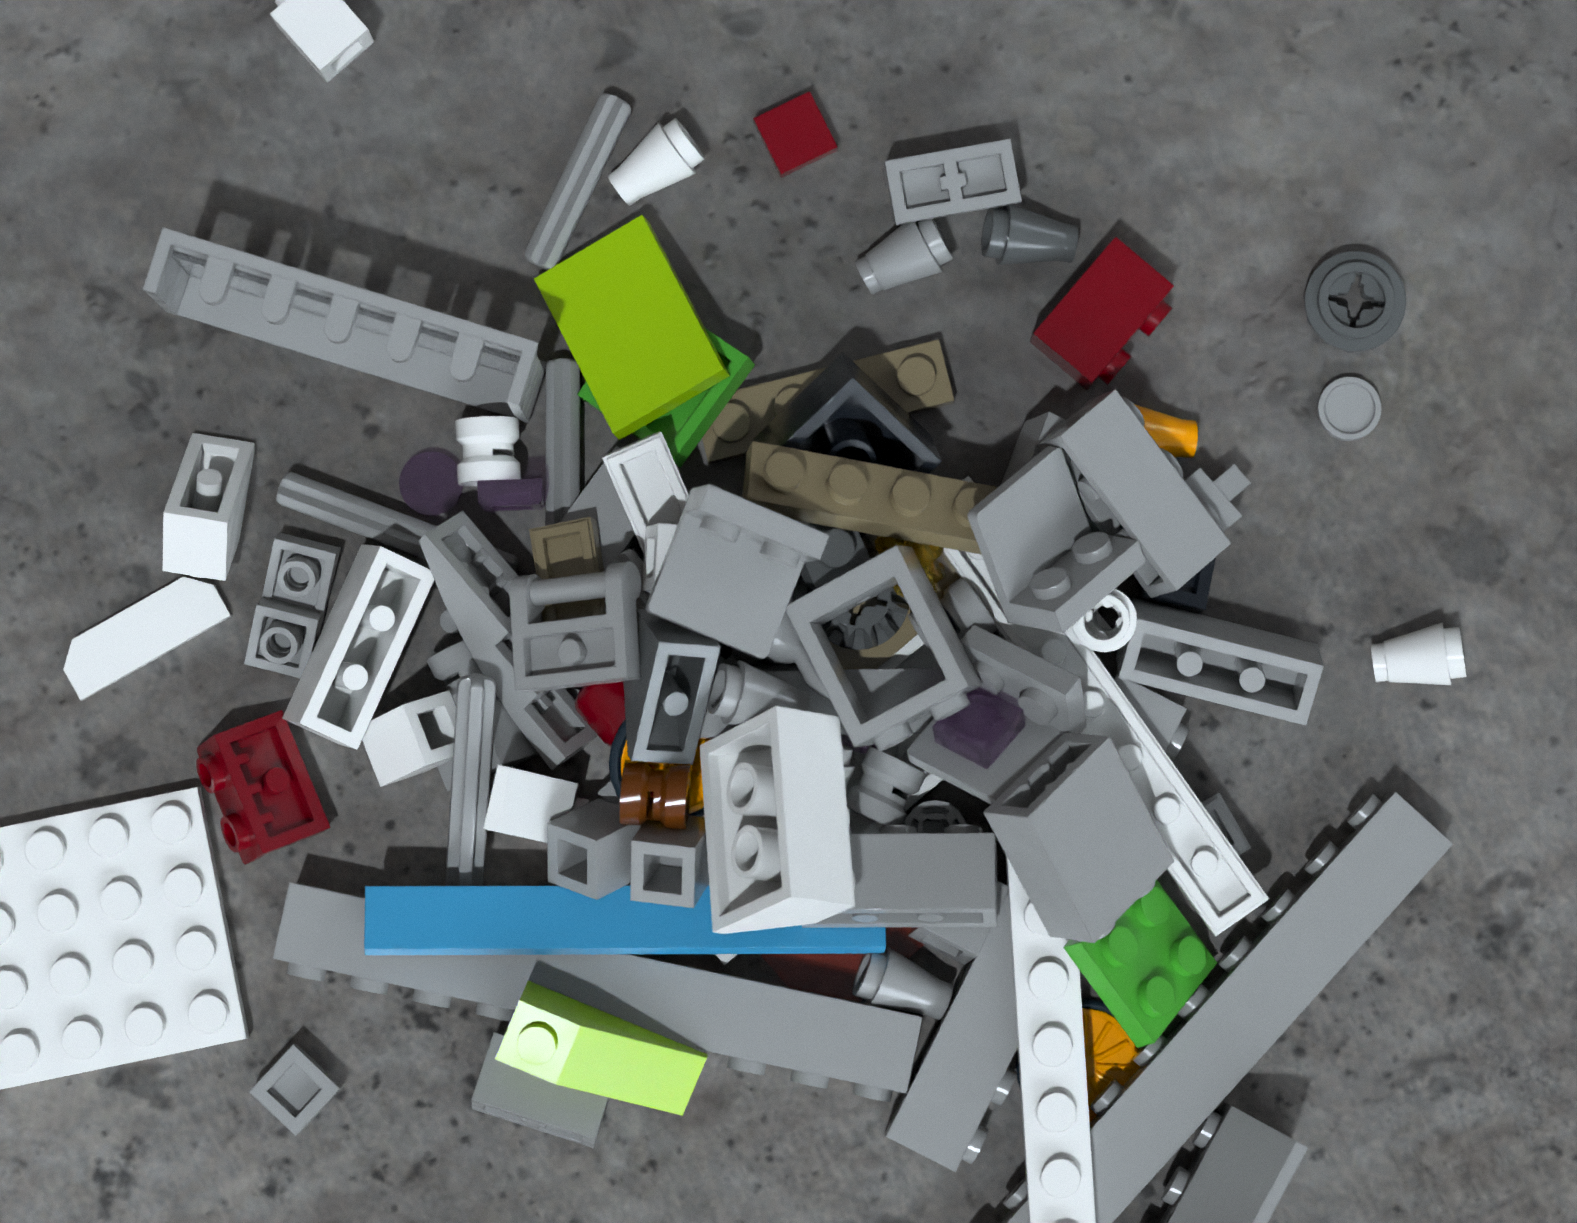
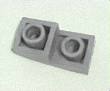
[244,532,341,678]

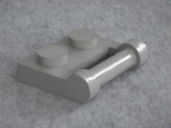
[510,561,641,692]

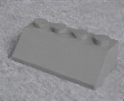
[1159,1103,1308,1223]

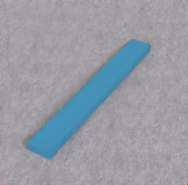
[364,885,886,955]

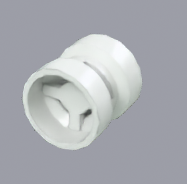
[455,416,521,487]

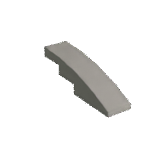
[419,511,598,771]

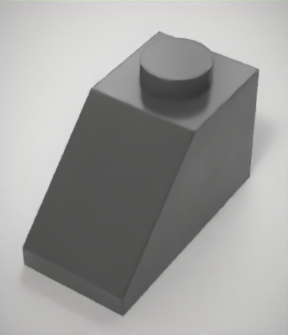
[623,609,721,765]

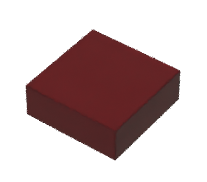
[753,91,838,178]

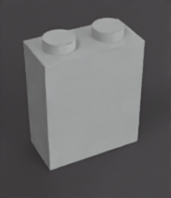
[983,732,1174,943]

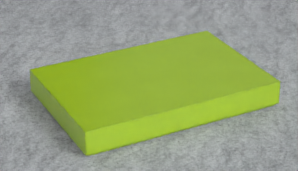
[534,215,730,440]

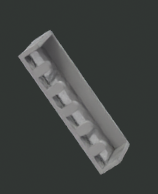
[143,227,547,423]

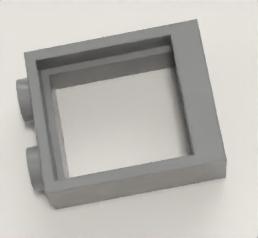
[786,545,983,752]

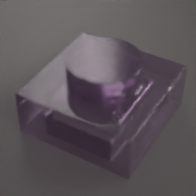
[932,687,1026,770]

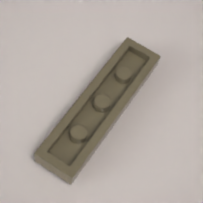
[702,339,955,465]
[742,441,998,555]

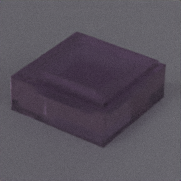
[477,478,545,512]

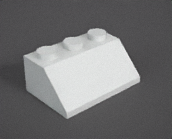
[700,706,855,934]

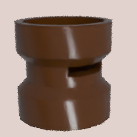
[619,760,692,829]

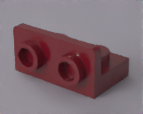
[196,710,331,865]

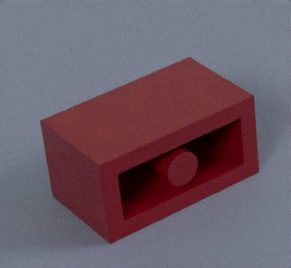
[1030,237,1174,390]

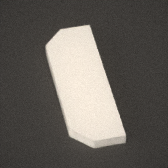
[63,577,232,701]

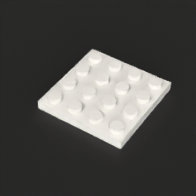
[0,787,250,1090]

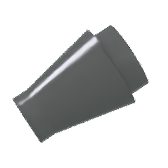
[981,204,1078,265]

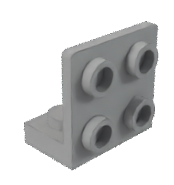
[968,446,1146,633]
[646,484,830,658]
[907,625,1087,804]

